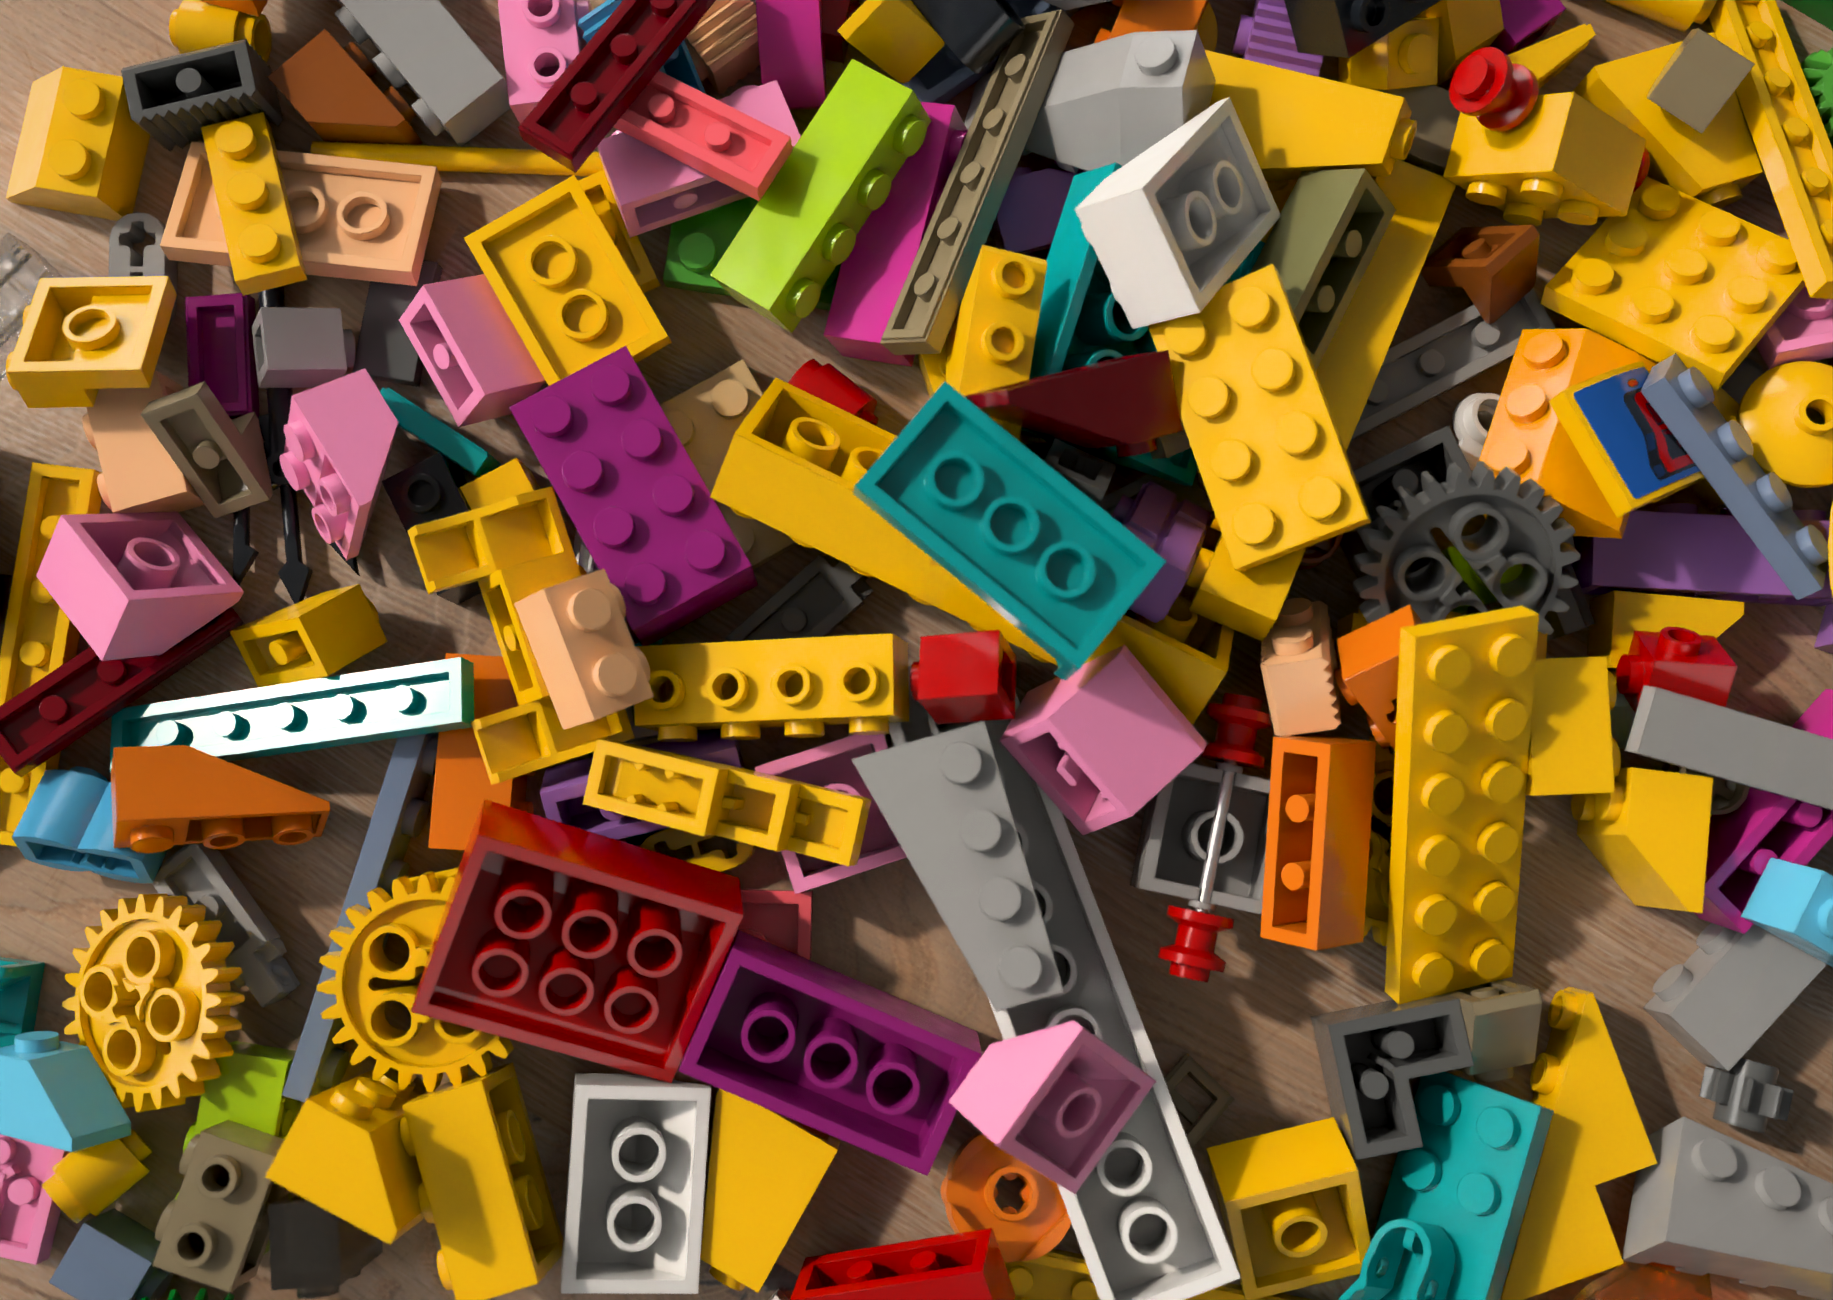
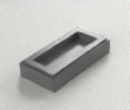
[352,260,443,387]

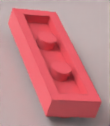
[613,71,792,201]

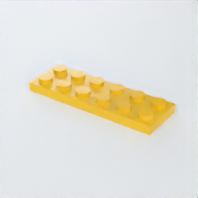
[1385,606,1539,1005]

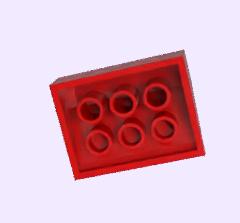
[411,799,744,1083]

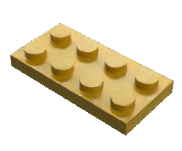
[1148,264,1372,572]

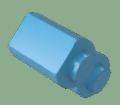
[12,766,168,883]

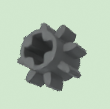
[1699,1058,1794,1133]

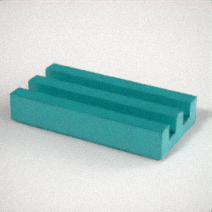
[380,387,501,478]

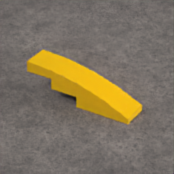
[583,738,872,866]

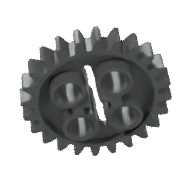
[1353,461,1580,635]

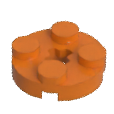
[940,1131,1071,1263]

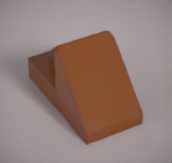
[1420,225,1540,324]

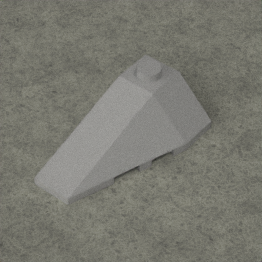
[964,30,1216,173]

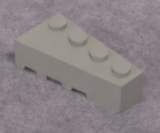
[851,721,1064,1012]
[1622,1116,1833,1300]

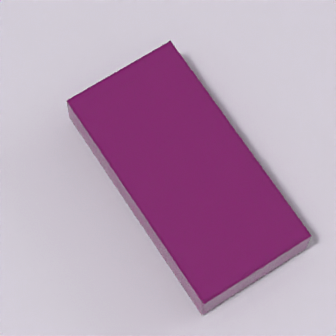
[185,293,260,420]

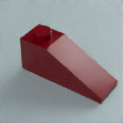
[965,350,1183,457]

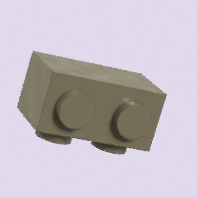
[152,1120,287,1293]

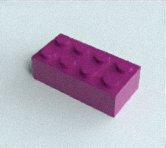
[509,346,758,646]
[679,930,982,1176]

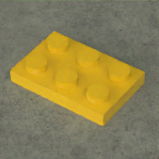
[464,175,672,386]

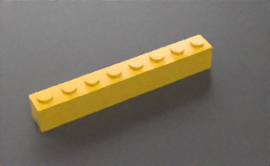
[1186,159,1456,642]

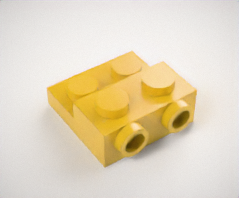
[6,276,177,408]

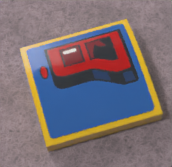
[1548,361,1705,518]

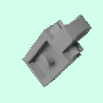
[152,843,301,1007]

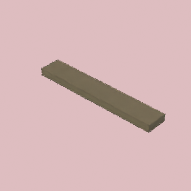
[880,9,1075,355]

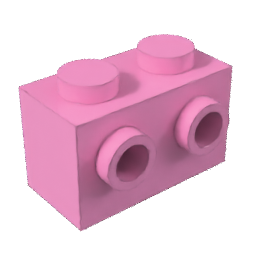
[498,0,592,124]
[399,274,545,427]

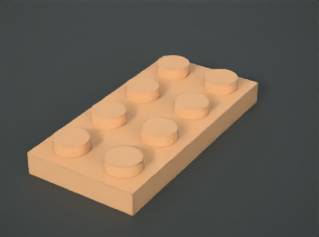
[160,141,442,286]

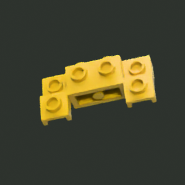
[407,486,635,785]

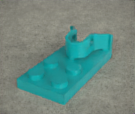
[853,381,1166,681]
[1338,1071,1554,1300]

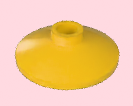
[1737,361,1833,488]

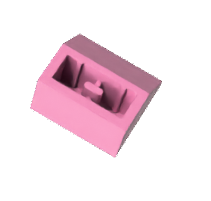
[280,368,398,561]
[1000,645,1207,835]

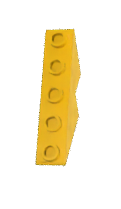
[929,245,1047,566]
[1500,987,1657,1300]

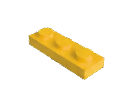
[201,112,307,296]

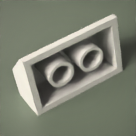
[561,1073,711,1294]

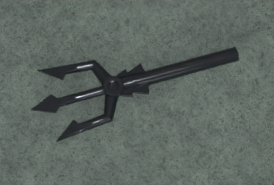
[233,286,360,604]

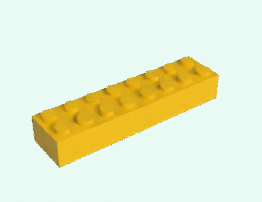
[710,377,1234,726]

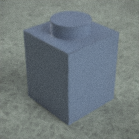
[49,1208,173,1300]

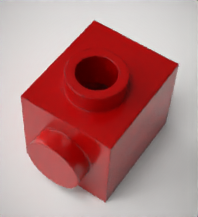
[1616,627,1737,714]
[910,630,1017,724]

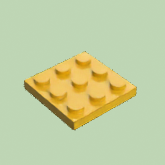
[1540,176,1805,391]

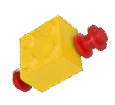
[1443,47,1650,227]

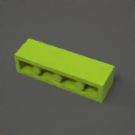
[710,59,931,333]

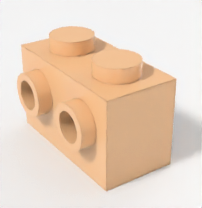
[514,568,654,730]

